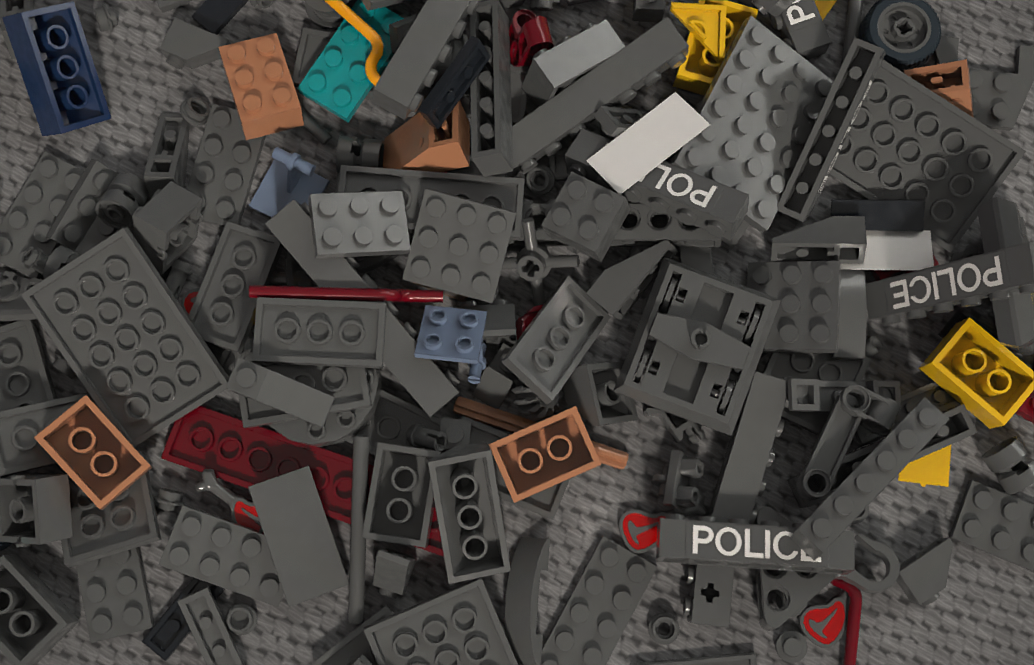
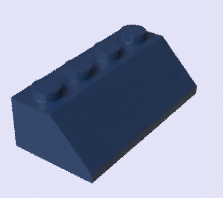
[2,1,112,136]

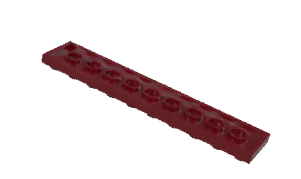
[161,406,444,557]

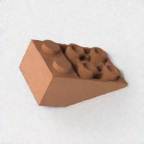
[904,59,974,118]
[383,100,470,172]

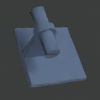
[249,146,330,218]
[414,305,487,384]

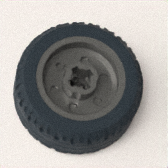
[859,0,941,73]

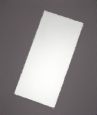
[586,92,710,195]
[841,230,934,271]

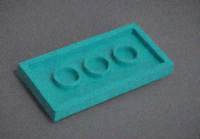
[297,0,404,123]

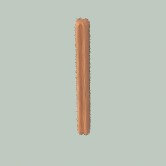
[453,396,629,470]

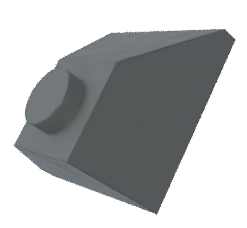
[562,361,638,426]

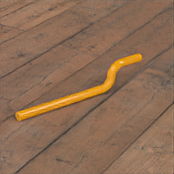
[324,0,384,86]

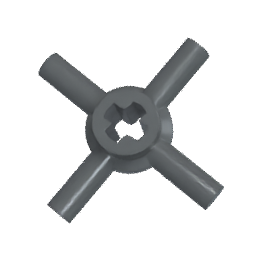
[502,218,580,306]

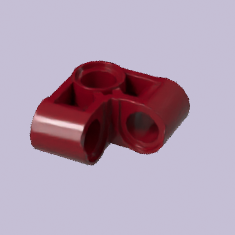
[509,9,554,67]

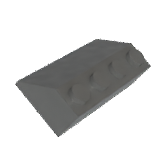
[427,441,511,584]

